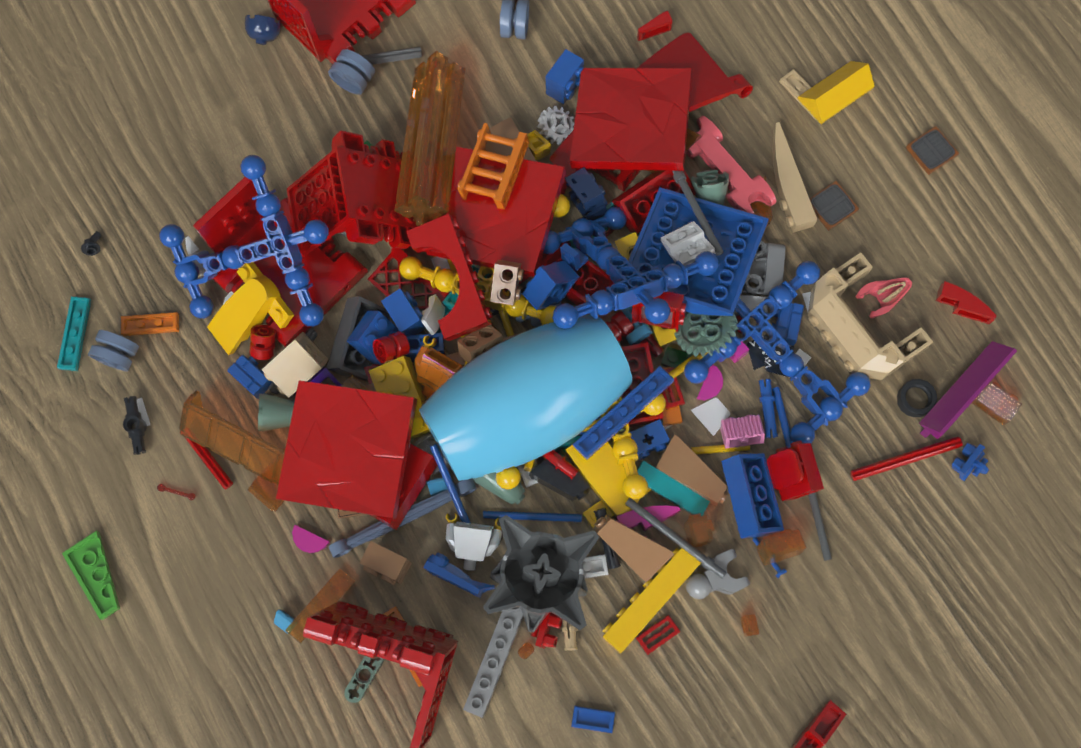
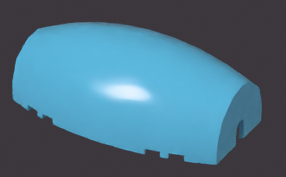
[419,314,632,481]

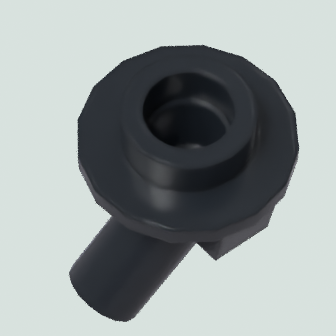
[81,231,102,256]

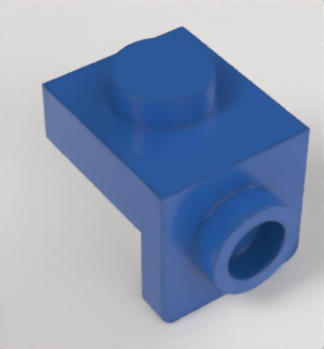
[560,243,588,271]

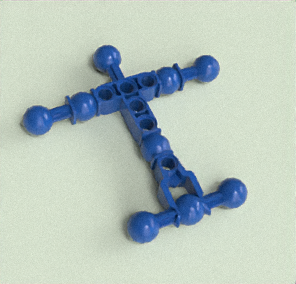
[159,155,329,327]
[543,207,719,329]
[684,261,871,444]

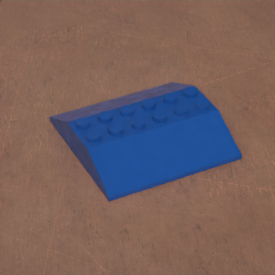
[628,187,769,316]

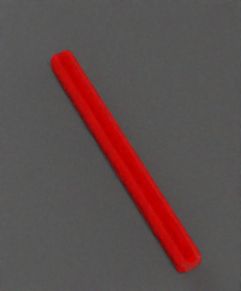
[850,437,963,481]

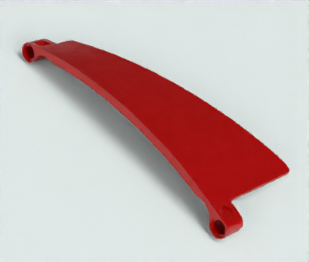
[550,33,753,195]

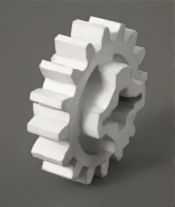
[537,106,574,145]

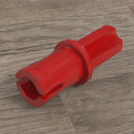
[542,450,579,480]

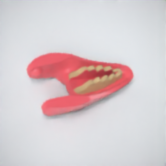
[855,278,912,319]

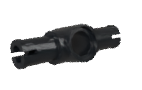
[123,396,147,455]

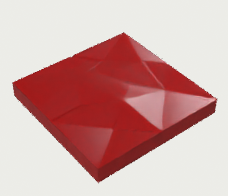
[570,68,692,171]
[425,146,566,277]
[276,380,417,519]

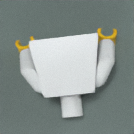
[445,513,503,570]

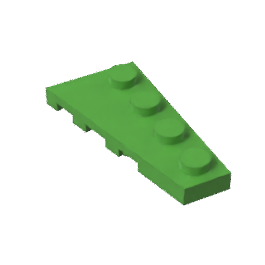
[62,531,120,620]

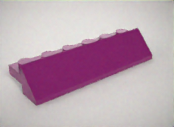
[919,341,1017,439]

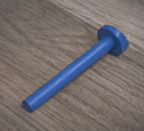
[752,537,787,578]

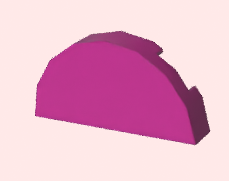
[697,365,723,401]
[292,525,330,554]

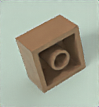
[360,541,412,585]

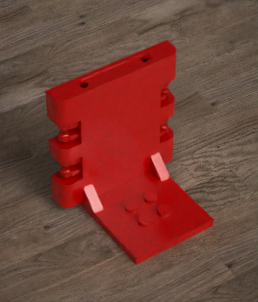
[268,0,416,64]
[287,130,441,258]
[193,177,368,347]
[303,601,458,748]

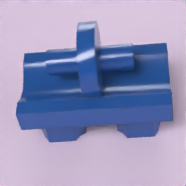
[952,443,989,481]

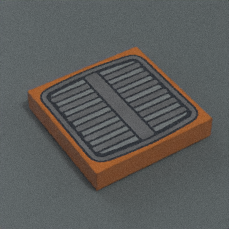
[906,126,959,175]
[810,181,859,231]

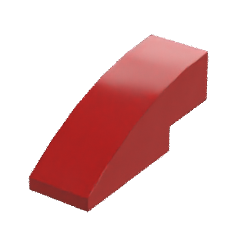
[936,281,997,325]
[791,700,847,748]

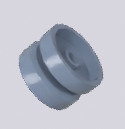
[500,0,529,40]
[328,49,375,95]
[88,330,139,371]

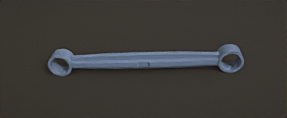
[329,479,477,558]

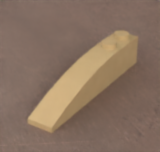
[772,122,817,233]

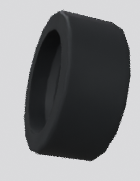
[897,379,937,417]

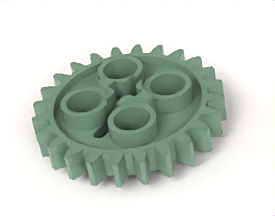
[674,312,738,357]

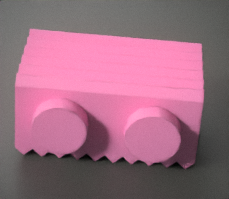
[720,415,765,449]

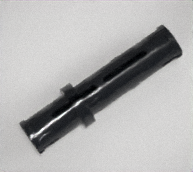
[594,508,621,569]

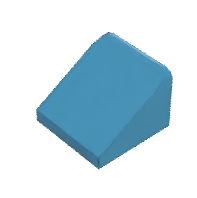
[427,478,448,497]
[274,610,298,634]

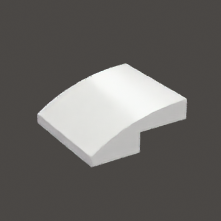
[660,221,715,266]

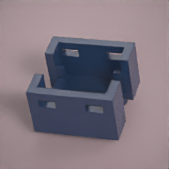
[565,167,608,220]

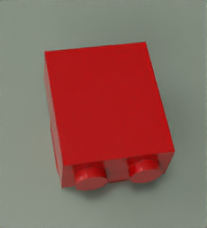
[767,441,824,501]

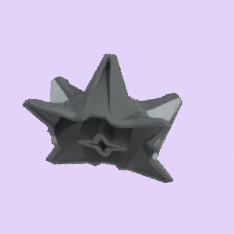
[483,515,599,633]

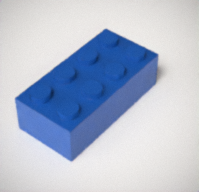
[721,453,784,539]

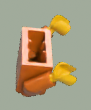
[414,335,468,397]

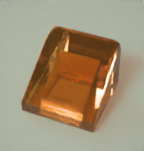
[740,614,759,637]

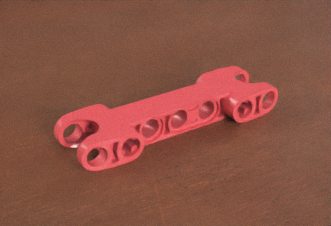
[685,116,776,214]

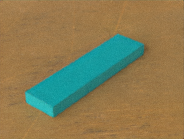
[57,296,92,371]
[637,460,710,519]

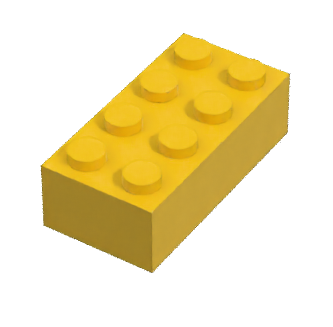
[369,356,430,440]

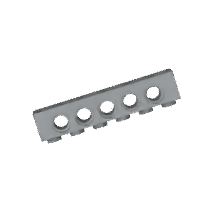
[463,607,523,718]

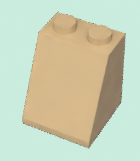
[262,332,329,398]

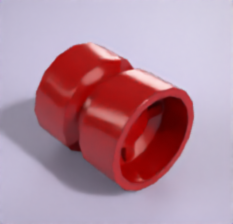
[605,311,634,343]
[249,324,276,360]
[373,331,410,363]

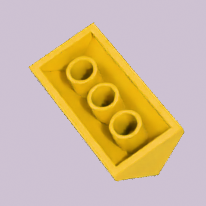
[797,61,875,124]

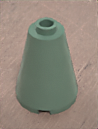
[691,170,729,206]
[258,393,295,432]
[471,472,525,505]

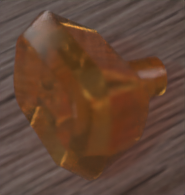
[518,643,534,659]

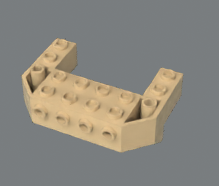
[808,253,933,380]

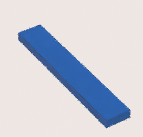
[573,366,674,460]

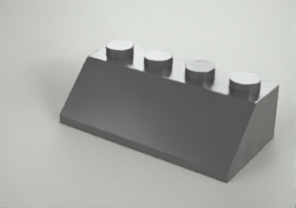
[326,296,389,381]

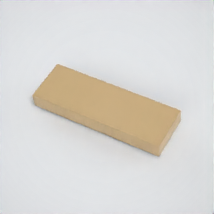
[779,69,816,120]

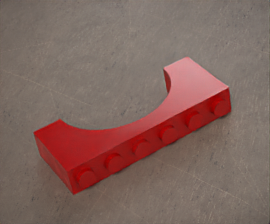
[406,214,493,341]

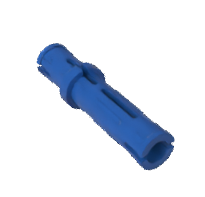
[758,379,778,438]

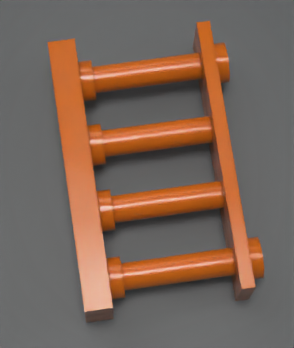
[458,123,530,210]

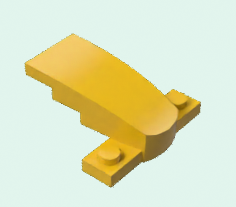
[207,262,294,355]
[566,442,652,529]

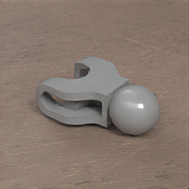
[686,549,751,599]

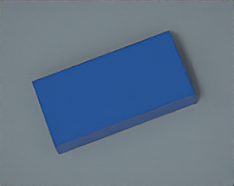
[571,706,615,733]

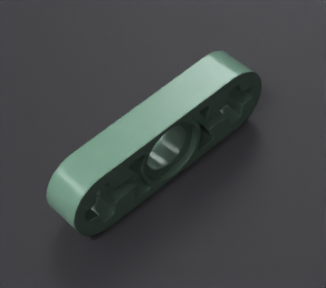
[344,656,385,703]

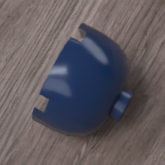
[245,15,281,45]

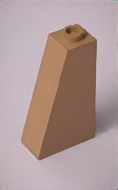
[656,435,728,506]
[593,515,674,582]

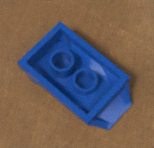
[423,552,496,598]

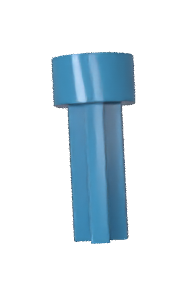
[621,306,653,345]

